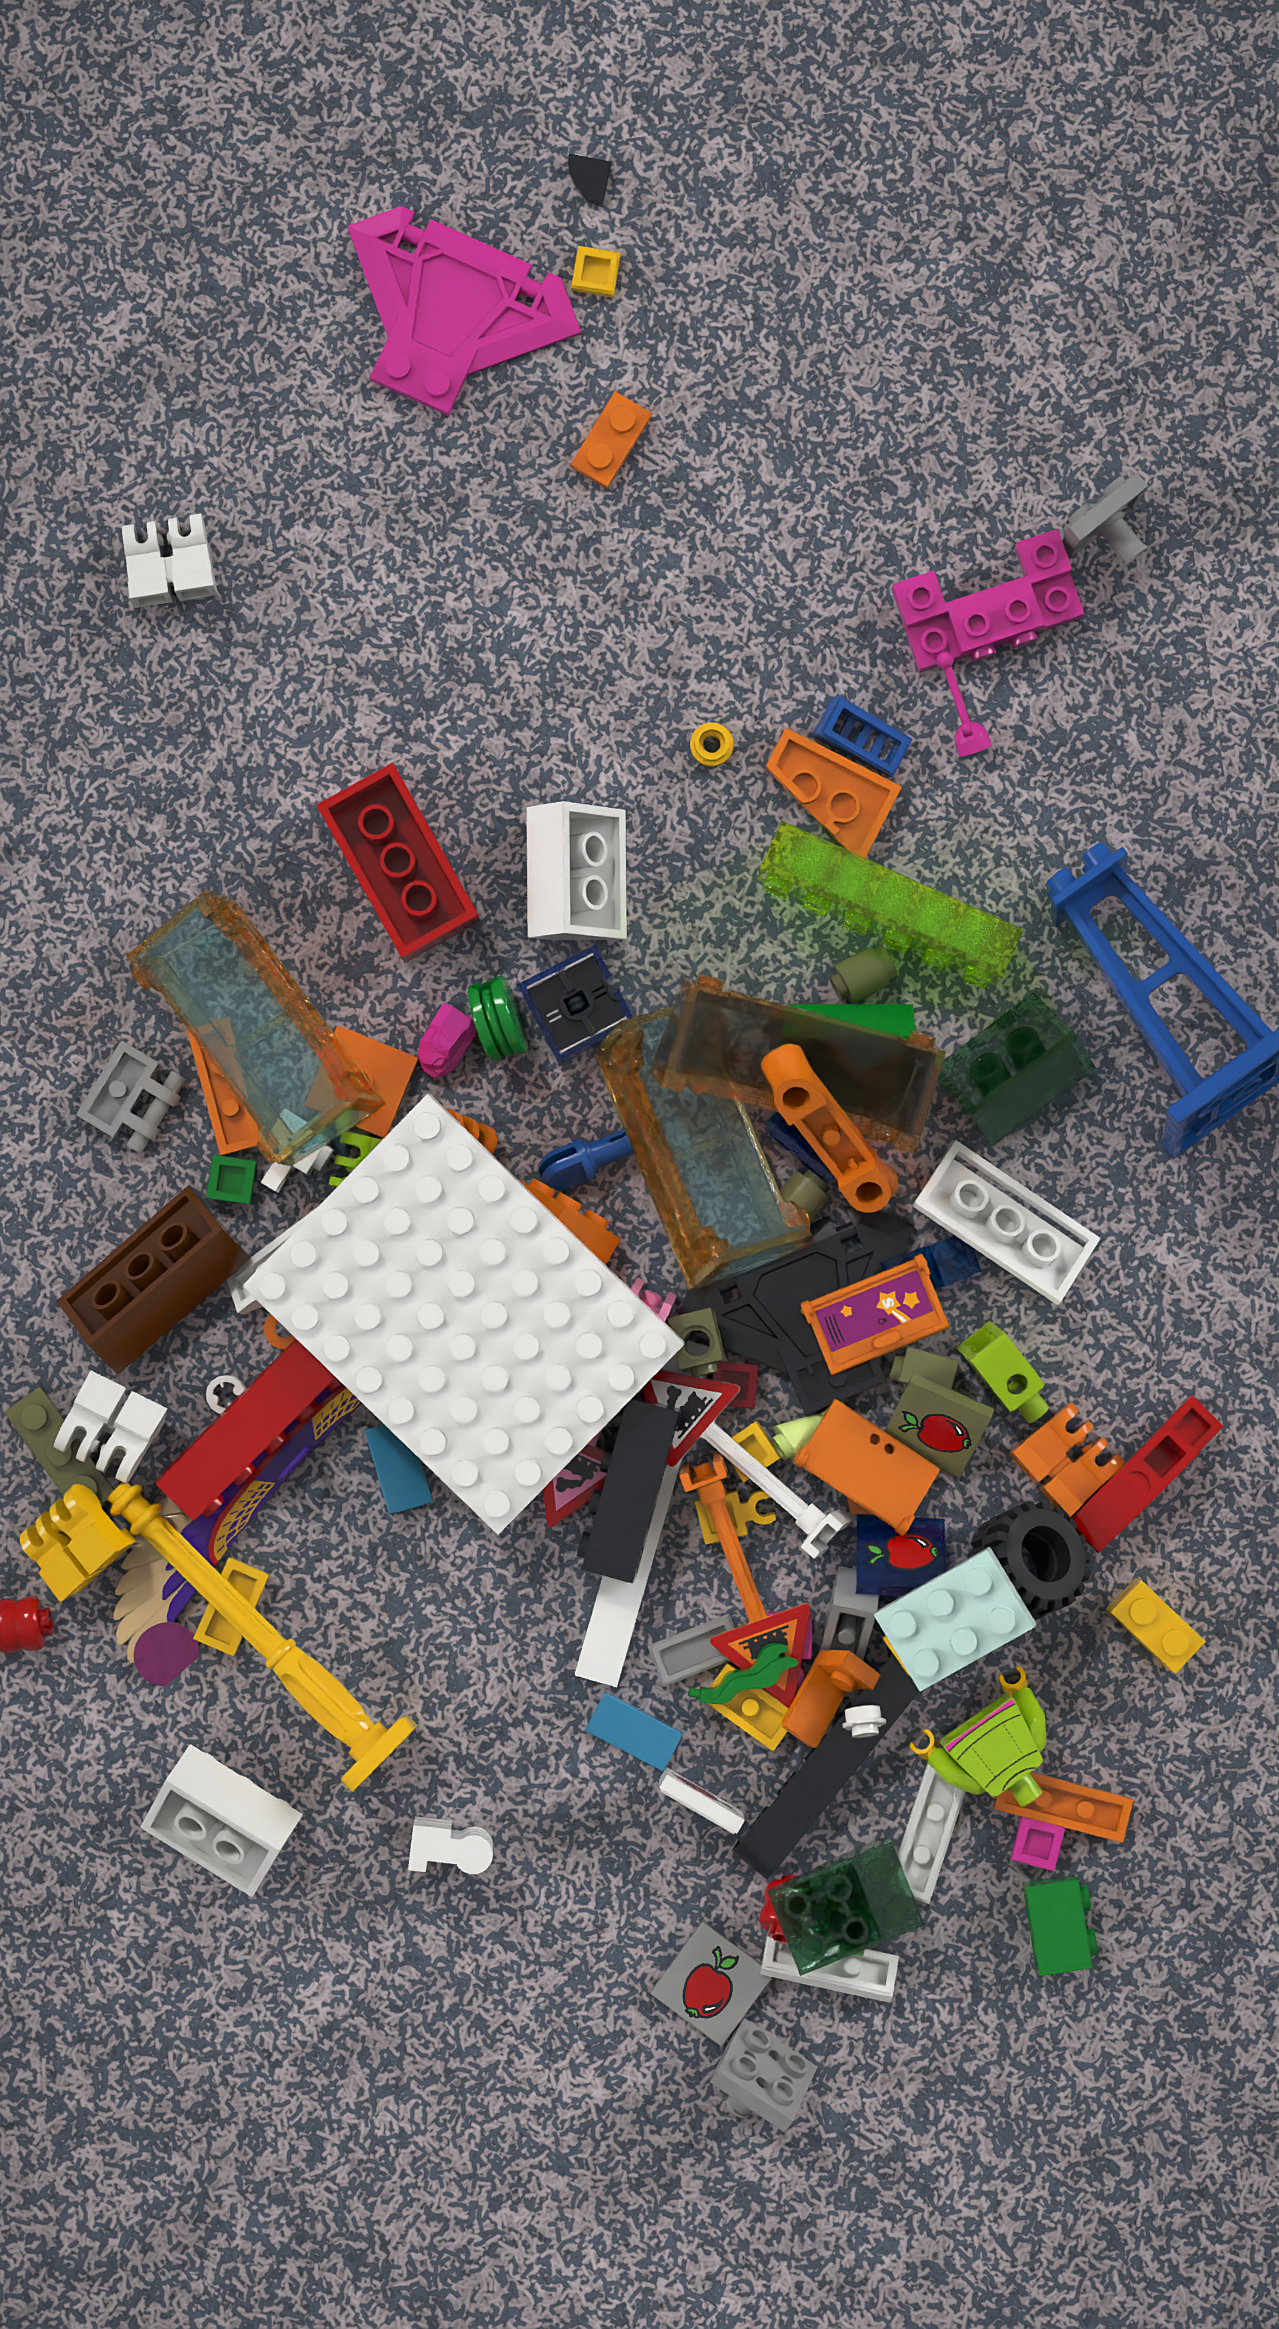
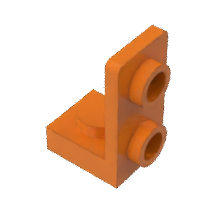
[781,1650,881,1748]

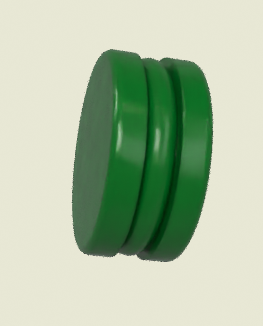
[468,975,528,1062]

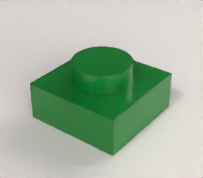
[206,1155,258,1205]

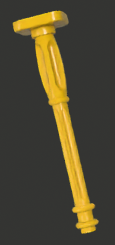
[107,1482,418,1792]

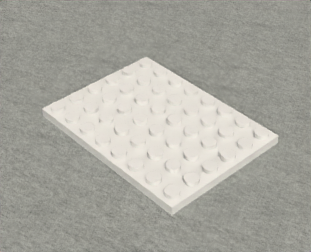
[242,1093,685,1534]

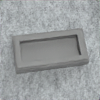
[647,1613,735,1687]

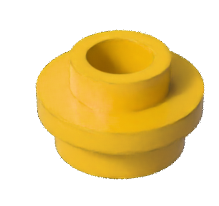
[690,723,734,767]

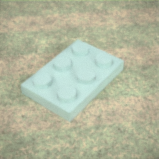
[874,1547,1036,1691]

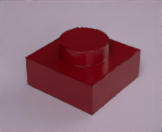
[713,1362,759,1409]

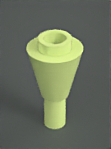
[771,1401,844,1461]

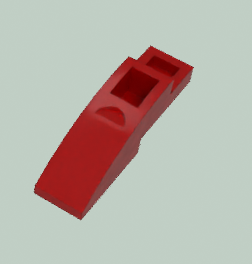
[1070,1395,1224,1553]

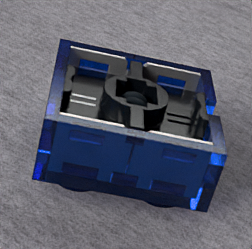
[517,944,636,1065]

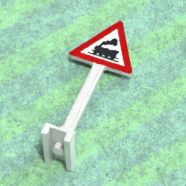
[642,1370,853,1559]

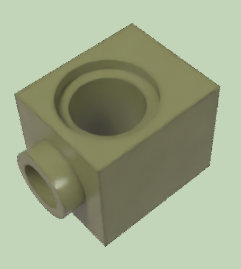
[668,1308,727,1378]

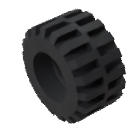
[968,1501,1091,1620]

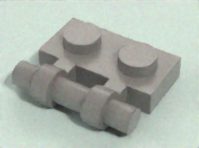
[76,1040,186,1154]

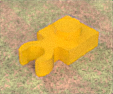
[695,1489,776,1545]

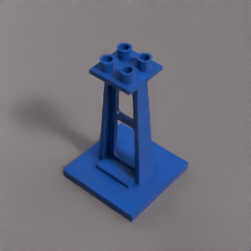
[1046,842,1279,1159]

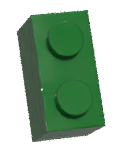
[1022,1875,1098,1976]

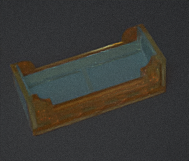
[126,889,386,1166]
[593,995,812,1291]

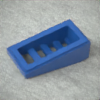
[811,696,913,778]

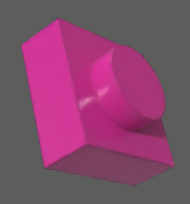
[1010,1816,1065,1871]

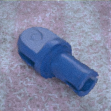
[539,1128,634,1191]

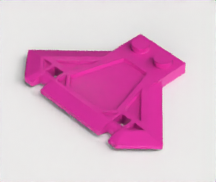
[347,206,582,416]

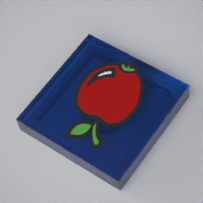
[856,1514,946,1596]

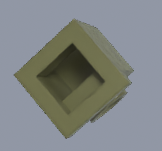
[889,1347,959,1390]

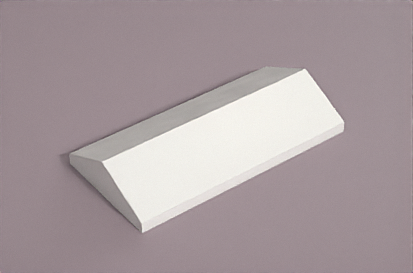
[912,1140,1100,1305]

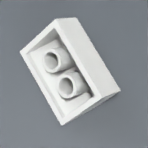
[526,801,627,940]
[140,1744,303,1897]

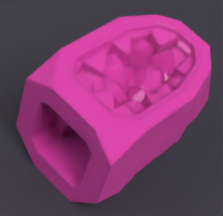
[418,1002,478,1078]

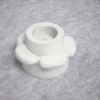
[842,1705,886,1738]

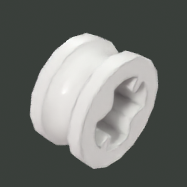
[206,1375,246,1414]

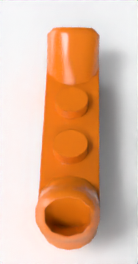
[760,1043,898,1213]

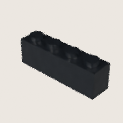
[577,1397,681,1584]

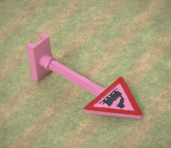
[543,1278,677,1527]

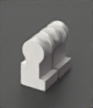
[122,513,218,608]
[54,1370,167,1484]
[408,1816,493,1874]

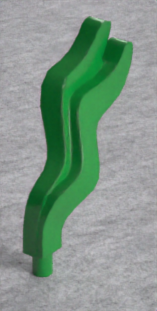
[688,1642,798,1704]

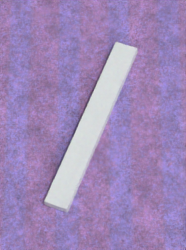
[575,1341,709,1687]

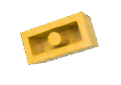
[1105,1578,1206,1674]

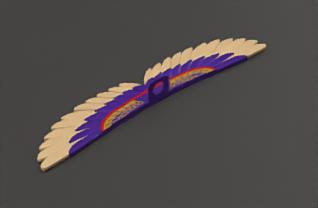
[113,1383,362,1663]

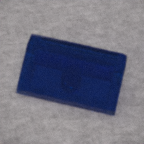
[764,1110,835,1184]

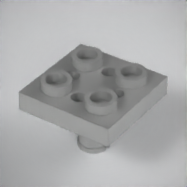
[1062,473,1148,565]
[710,2018,817,2132]

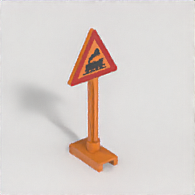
[679,1452,810,1708]

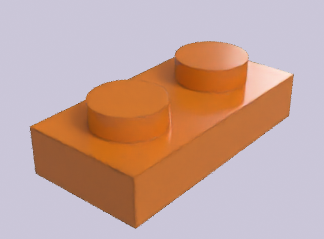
[570,391,652,489]

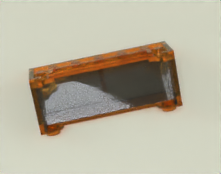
[650,974,946,1154]

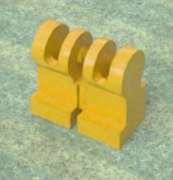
[20,1484,136,1602]

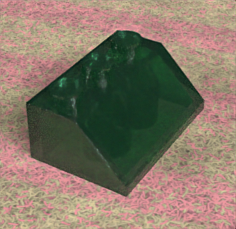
[930,992,1096,1147]

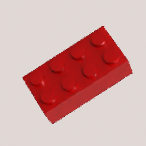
[316,762,480,963]

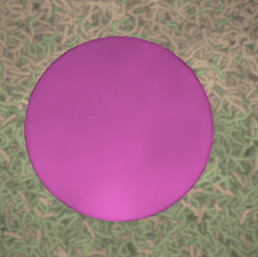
[134,1622,200,1686]

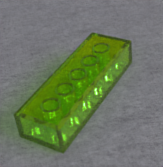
[757,820,1024,989]

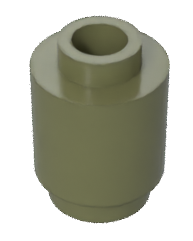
[829,945,898,1004]
[766,1169,830,1236]

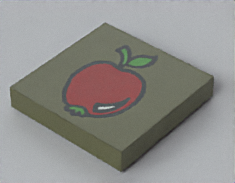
[884,1373,994,1478]

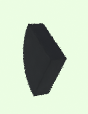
[568,154,611,207]

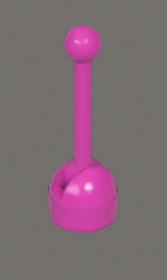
[936,651,992,757]

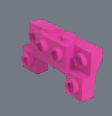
[891,529,1084,673]

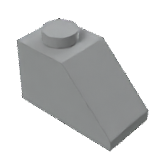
[820,1566,882,1660]

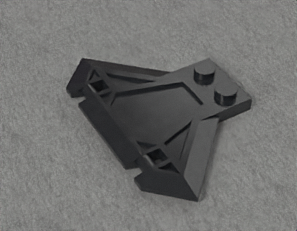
[677,1206,915,1416]

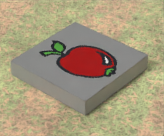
[650,1920,772,2047]

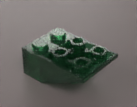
[767,1837,925,1976]

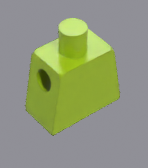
[956,1321,1049,1423]

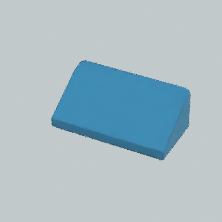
[365,1424,433,1515]
[585,1691,683,1771]

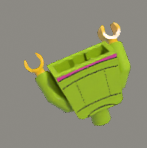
[910,1666,1047,1807]

